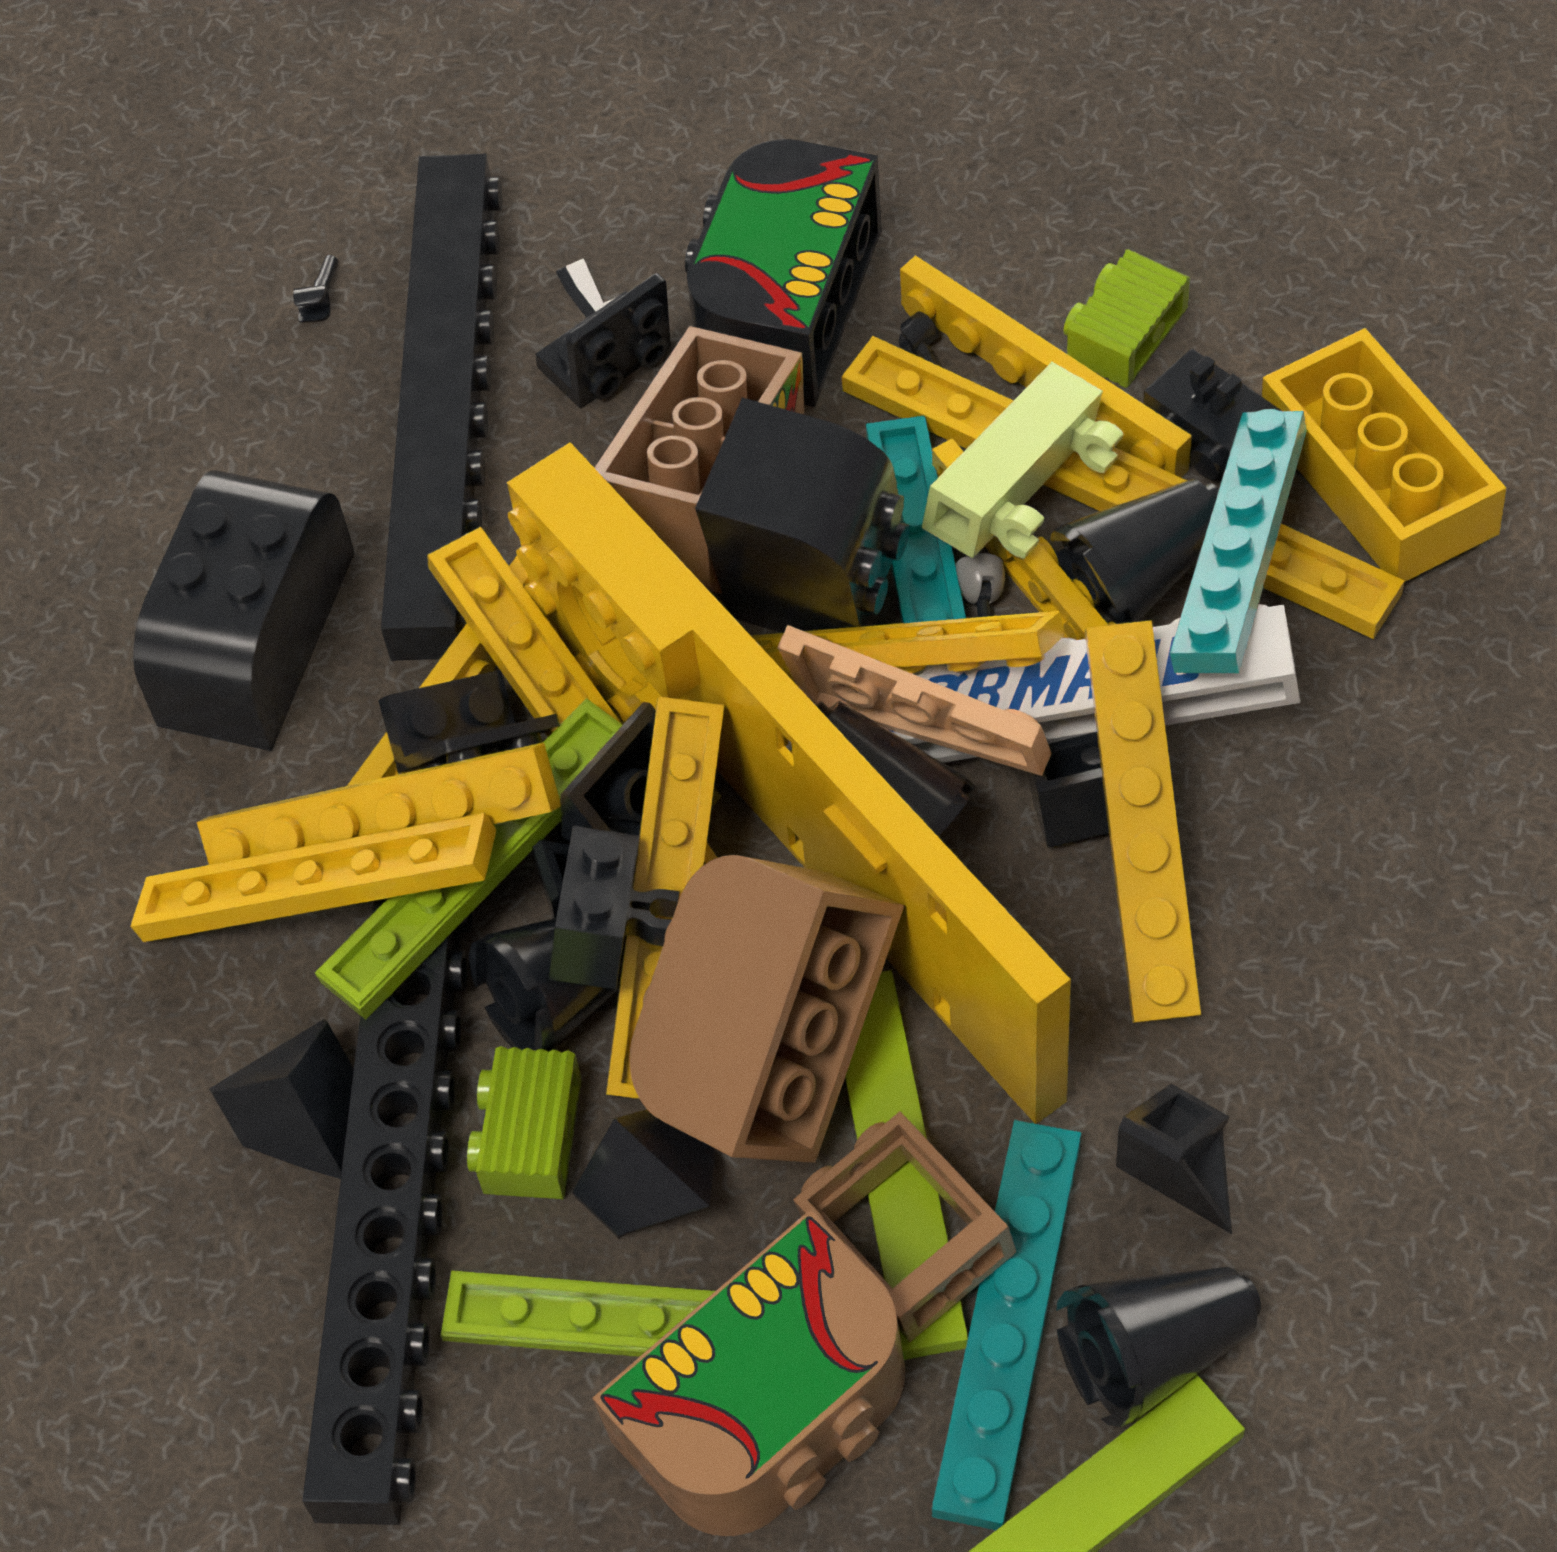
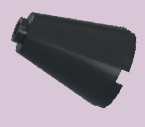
[1050,479,1219,624]
[816,701,975,836]
[469,918,626,1052]
[1056,1267,1261,1427]

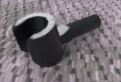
[293,255,338,322]
[898,311,941,367]

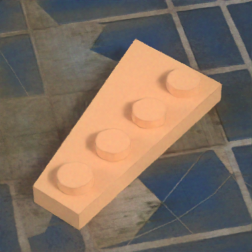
[777,625,1052,776]

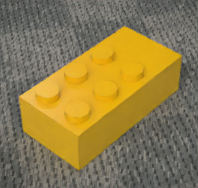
[1262,328,1507,582]

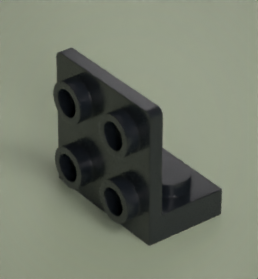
[535,273,671,409]
[378,670,560,773]

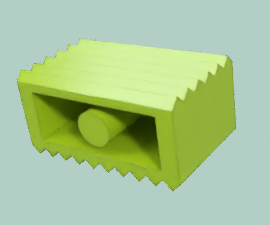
[1063,249,1190,388]
[467,1046,581,1199]

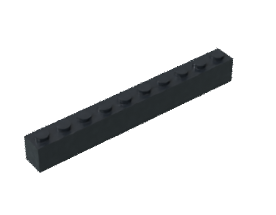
[381,153,503,661]

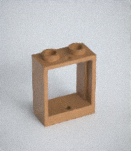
[793,1111,1016,1342]

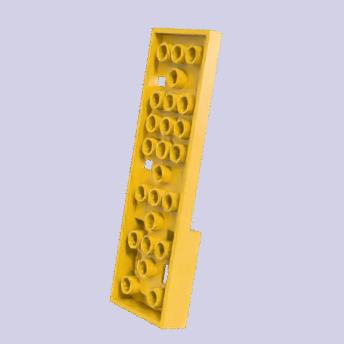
[507,442,1071,1124]

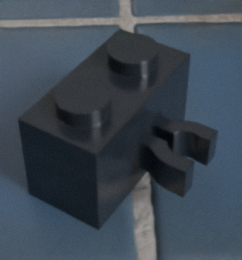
[1143,348,1282,482]
[1028,732,1109,848]
[549,826,680,990]

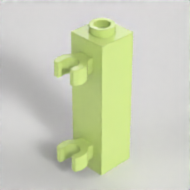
[921,362,1124,559]

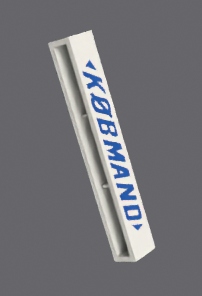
[786,604,1301,763]

